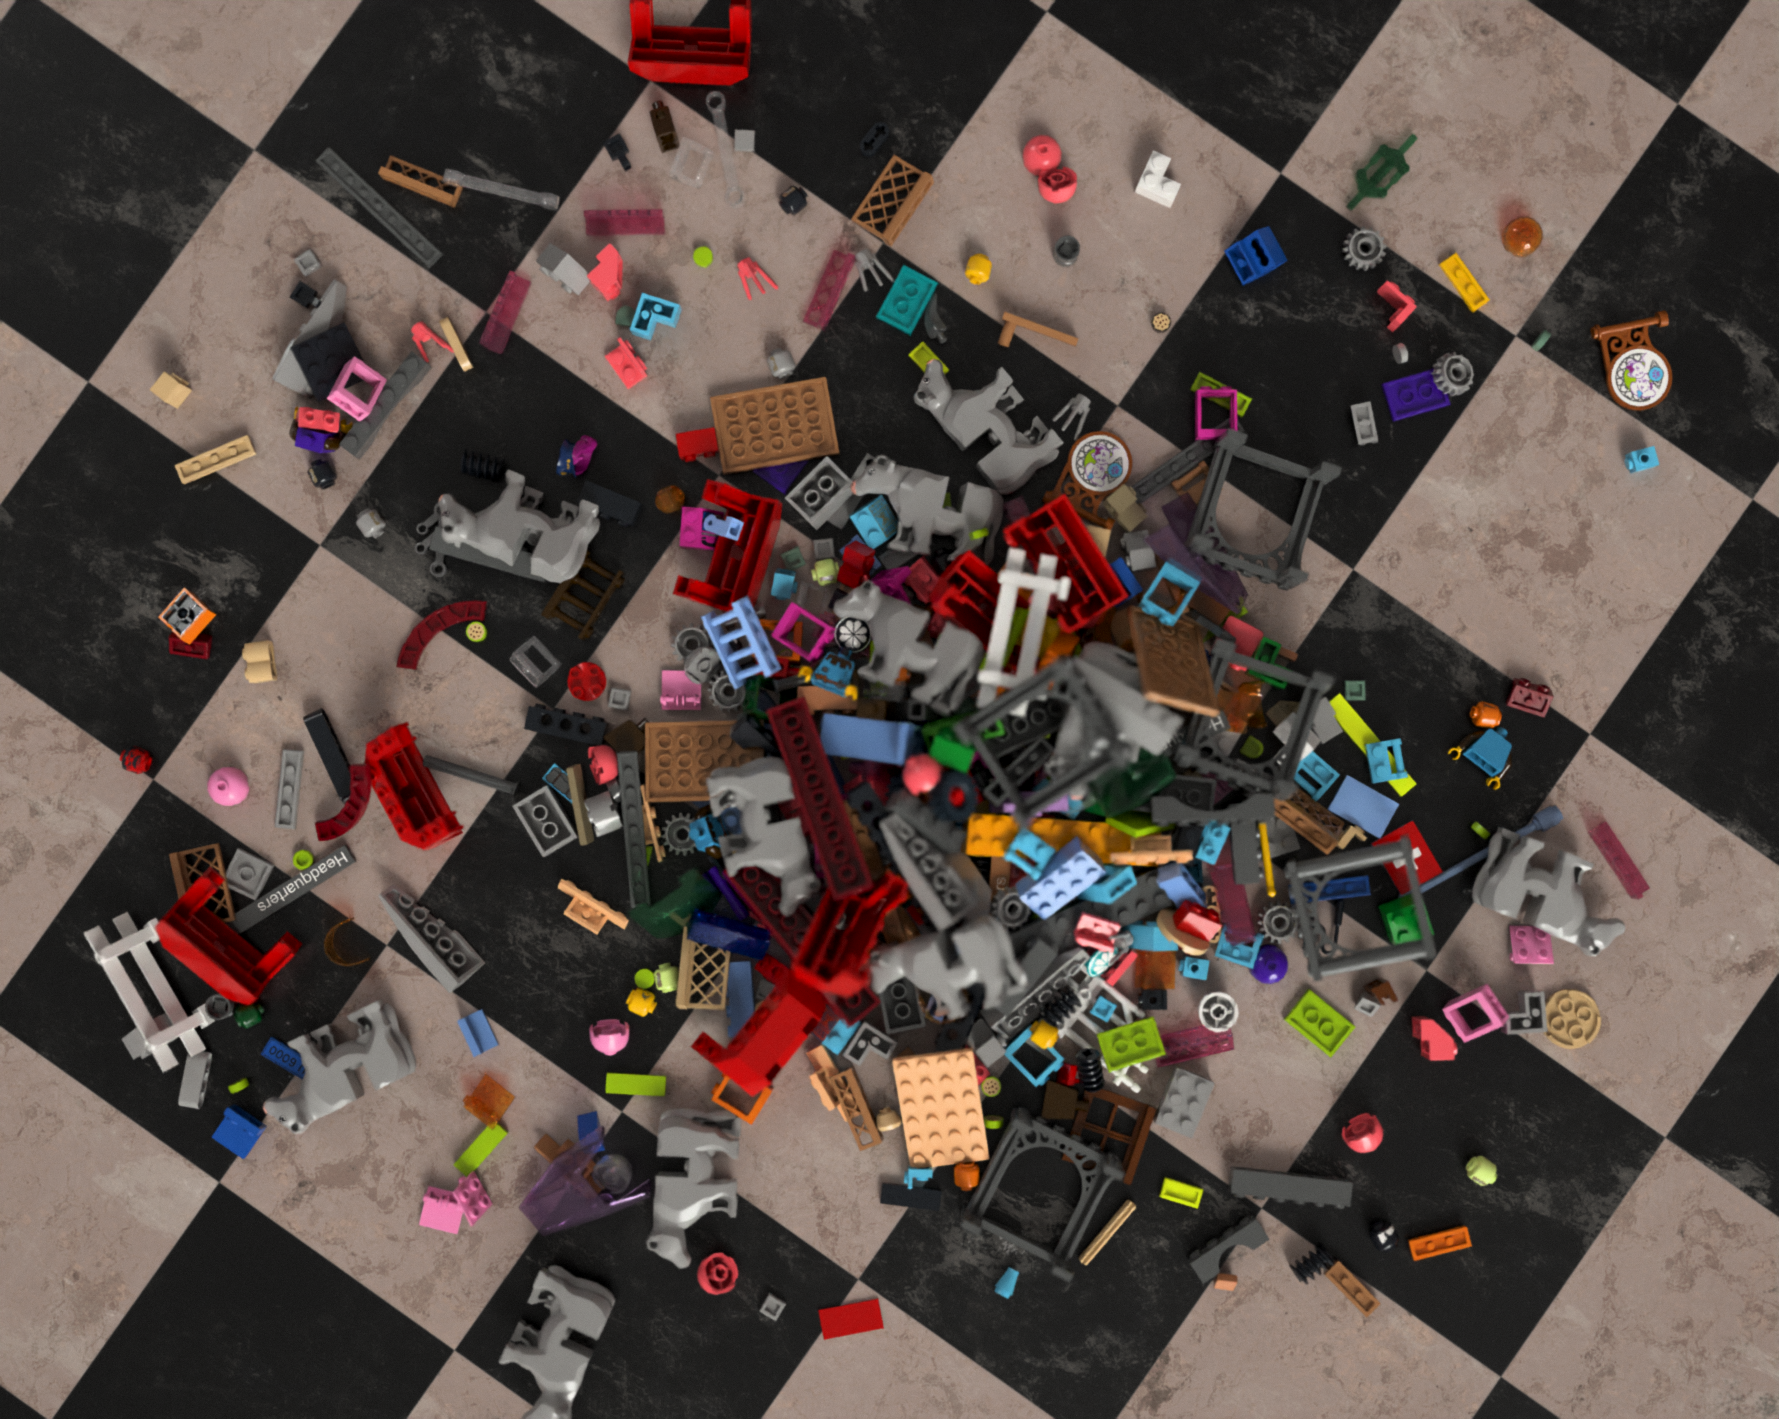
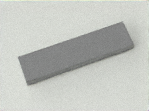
[275,749,304,829]

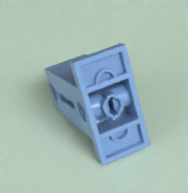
[820,713,931,765]

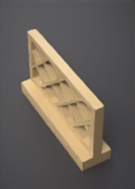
[676,927,733,1010]

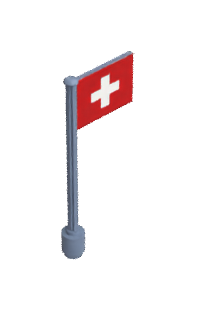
[1371,805,1563,898]

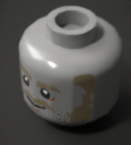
[767,348,796,379]
[356,508,386,538]

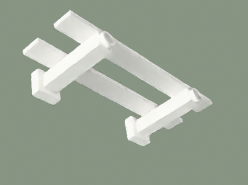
[977,548,1070,717]
[84,912,215,1072]

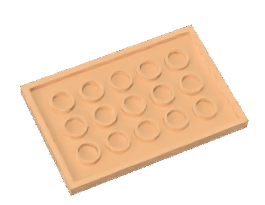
[893,1048,989,1169]

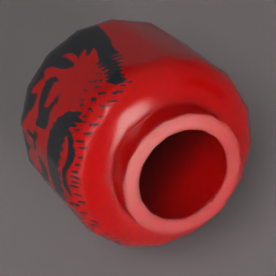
[120,746,152,774]

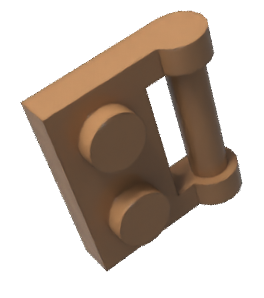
[1170,461,1223,512]

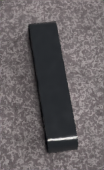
[303,708,351,804]

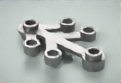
[415,503,447,577]

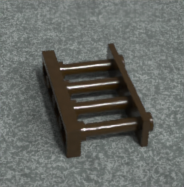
[541,551,625,640]

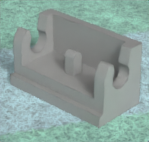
[1351,401,1378,445]

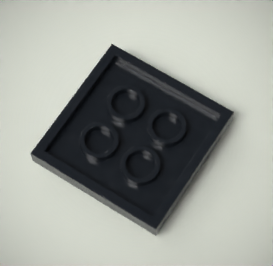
[290,322,365,402]

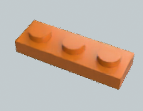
[1407,1225,1472,1261]

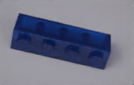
[687,909,771,960]

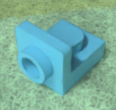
[904,1166,933,1189]

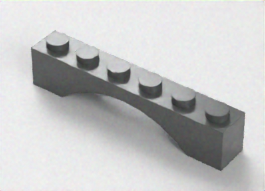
[339,351,432,460]
[1151,794,1275,827]

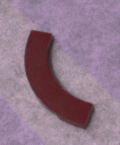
[396,600,487,670]
[315,763,372,841]

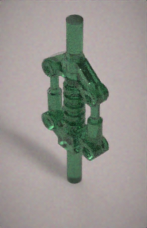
[1346,134,1418,211]

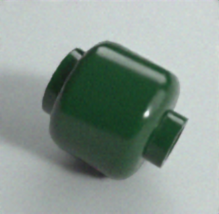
[232,1002,264,1029]

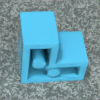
[630,293,682,340]
[1123,920,1178,951]

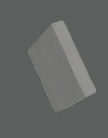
[226,848,275,901]

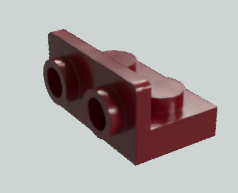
[1506,678,1554,718]

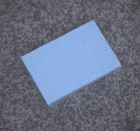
[1327,775,1399,839]

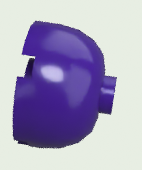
[1249,944,1288,984]

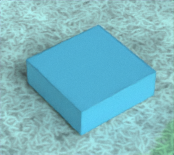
[1090,995,1117,1022]

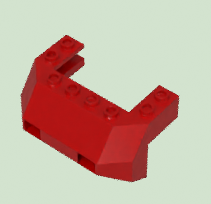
[627,0,752,85]
[673,479,782,612]
[1003,493,1128,634]
[928,550,1041,676]
[364,722,465,851]
[155,866,302,1005]
[792,871,909,997]
[690,953,827,1097]

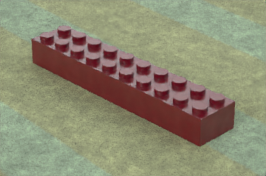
[766,696,875,902]
[722,865,881,1029]

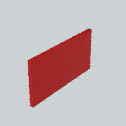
[818,1298,884,1340]

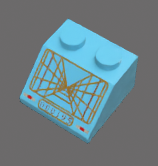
[848,495,898,549]
[811,1004,862,1055]

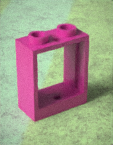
[1195,386,1237,440]
[771,602,836,662]

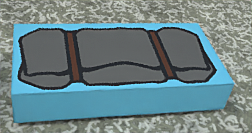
[542,763,572,803]

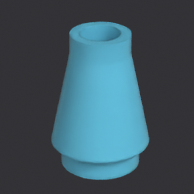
[994,1267,1019,1299]

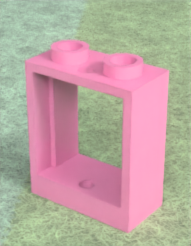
[327,356,387,421]
[1442,984,1509,1043]

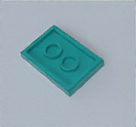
[876,265,938,336]

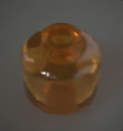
[655,485,685,513]

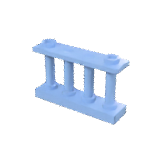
[701,596,781,689]

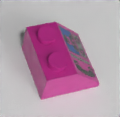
[679,507,724,551]

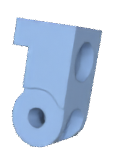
[704,514,744,541]

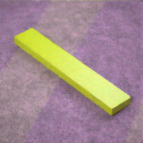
[1329,693,1416,797]

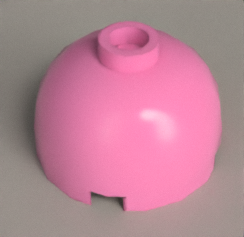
[207,767,249,806]
[589,1019,629,1055]

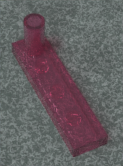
[849,759,906,783]

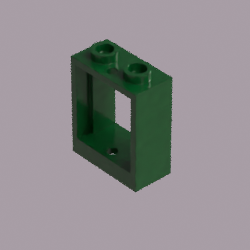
[743,674,798,724]

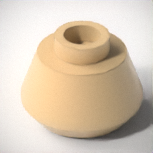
[876,1107,902,1131]

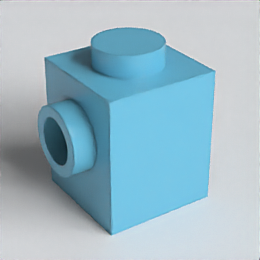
[1625,446,1660,474]
[771,568,798,600]
[1178,955,1210,980]

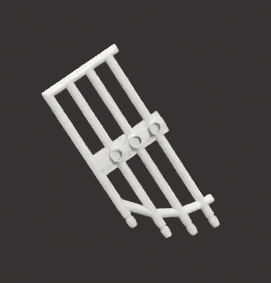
[1042,965,1149,1093]

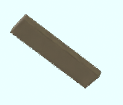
[566,764,594,845]

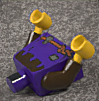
[289,407,353,453]

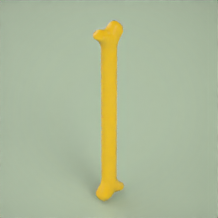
[1258,824,1276,897]

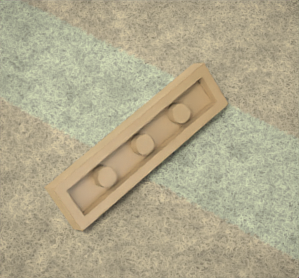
[175,435,257,484]

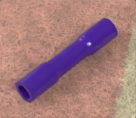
[707,866,750,921]

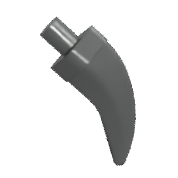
[924,293,947,343]

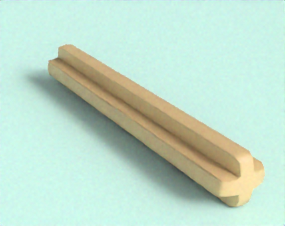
[1079,1199,1136,1265]

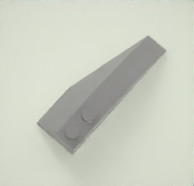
[272,279,347,399]
[1072,656,1183,756]
[880,813,979,931]
[379,885,485,994]
[980,947,1090,1042]

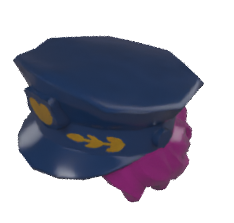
[556,435,597,478]

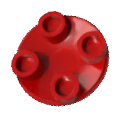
[567,662,607,701]

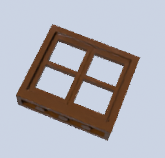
[1061,1088,1157,1185]

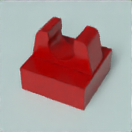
[1056,1062,1079,1086]

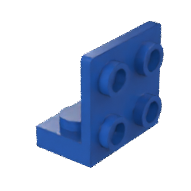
[212,1104,267,1159]

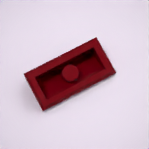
[169,631,212,659]

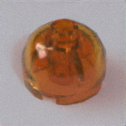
[1501,216,1543,257]

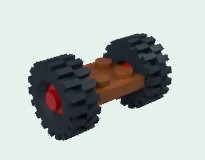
[885,771,979,822]

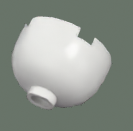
[1198,992,1239,1032]

